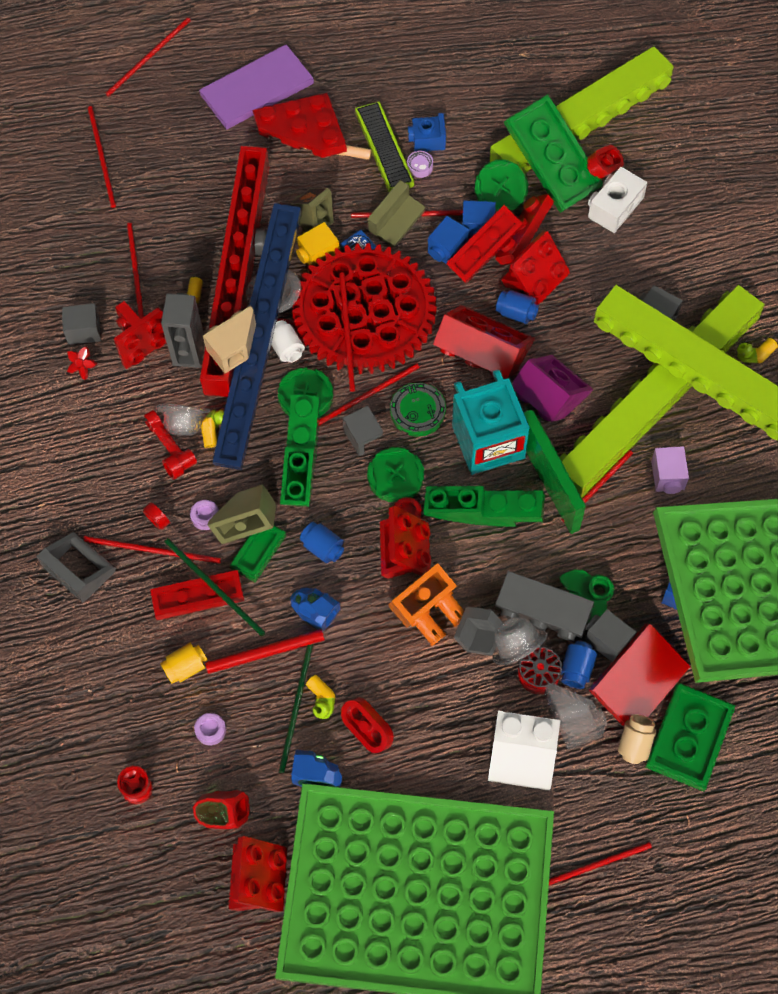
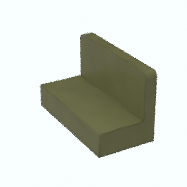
[367,180,425,247]

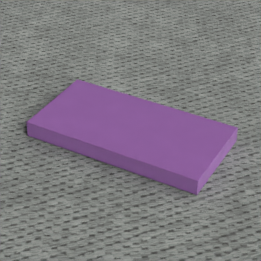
[200,44,314,130]

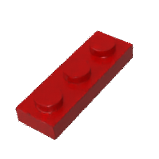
[495,194,554,265]
[446,205,524,284]
[150,570,245,620]

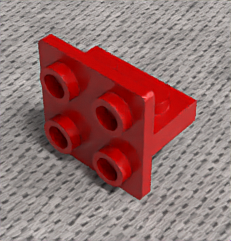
[501,231,570,305]
[114,301,166,369]
[380,505,432,579]
[228,836,287,912]

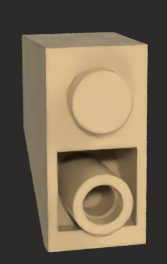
[203,306,256,374]

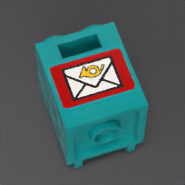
[452,369,530,475]

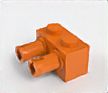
[388,563,464,646]

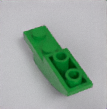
[280,394,320,507]
[423,486,545,527]

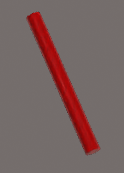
[205,629,325,674]

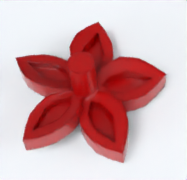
[67,346,98,380]

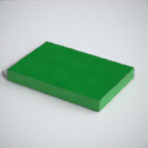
[645,682,736,792]

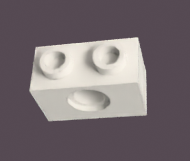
[588,167,647,233]

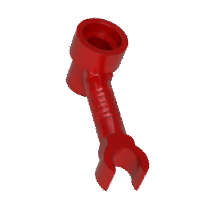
[144,410,197,480]

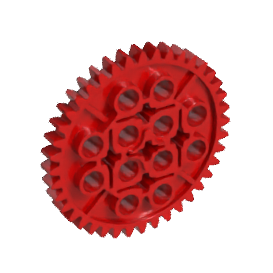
[292,243,437,374]

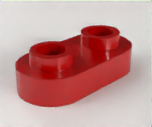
[587,145,624,179]
[341,697,394,753]

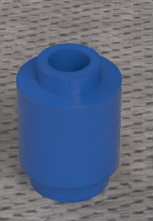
[496,290,539,324]
[300,522,344,563]
[561,641,597,689]

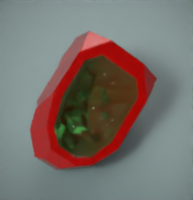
[192,790,250,829]

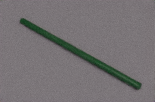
[164,538,266,637]
[279,644,314,773]

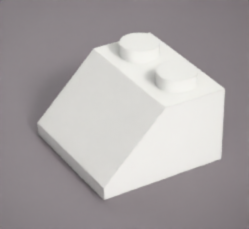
[488,711,560,791]

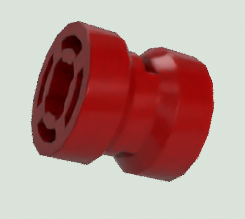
[117,766,153,804]

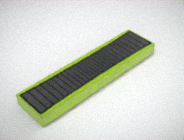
[355,101,414,192]

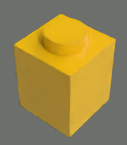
[296,222,340,267]

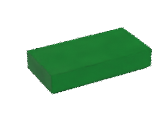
[230,526,286,583]

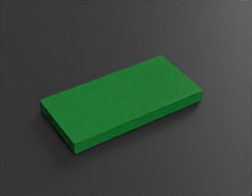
[503,95,604,213]
[524,410,586,534]

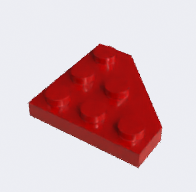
[253,93,347,158]

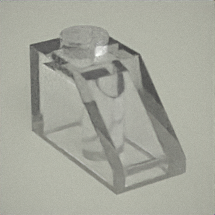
[544,683,607,750]

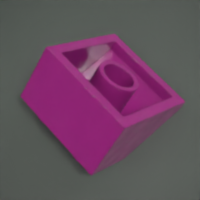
[512,355,593,422]

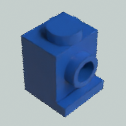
[408,113,446,152]

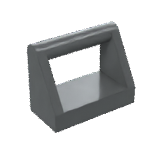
[36,532,116,603]

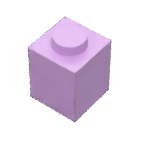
[651,446,689,494]

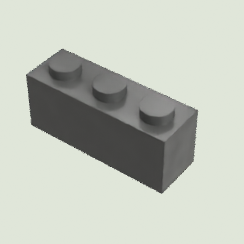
[161,293,205,368]
[495,571,594,642]

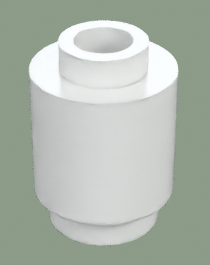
[271,320,305,362]

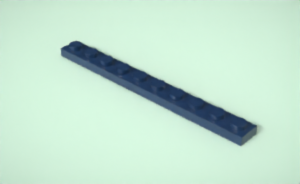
[213,203,302,470]

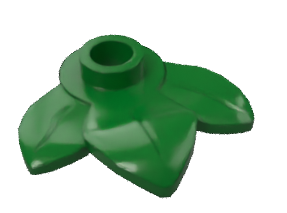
[559,570,614,623]

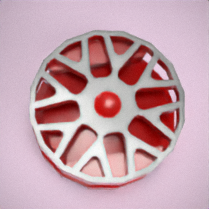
[518,647,562,694]

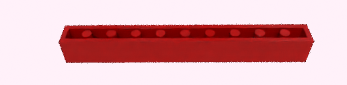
[200,146,270,397]

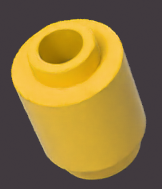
[160,642,207,684]

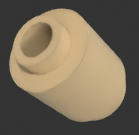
[618,715,656,764]

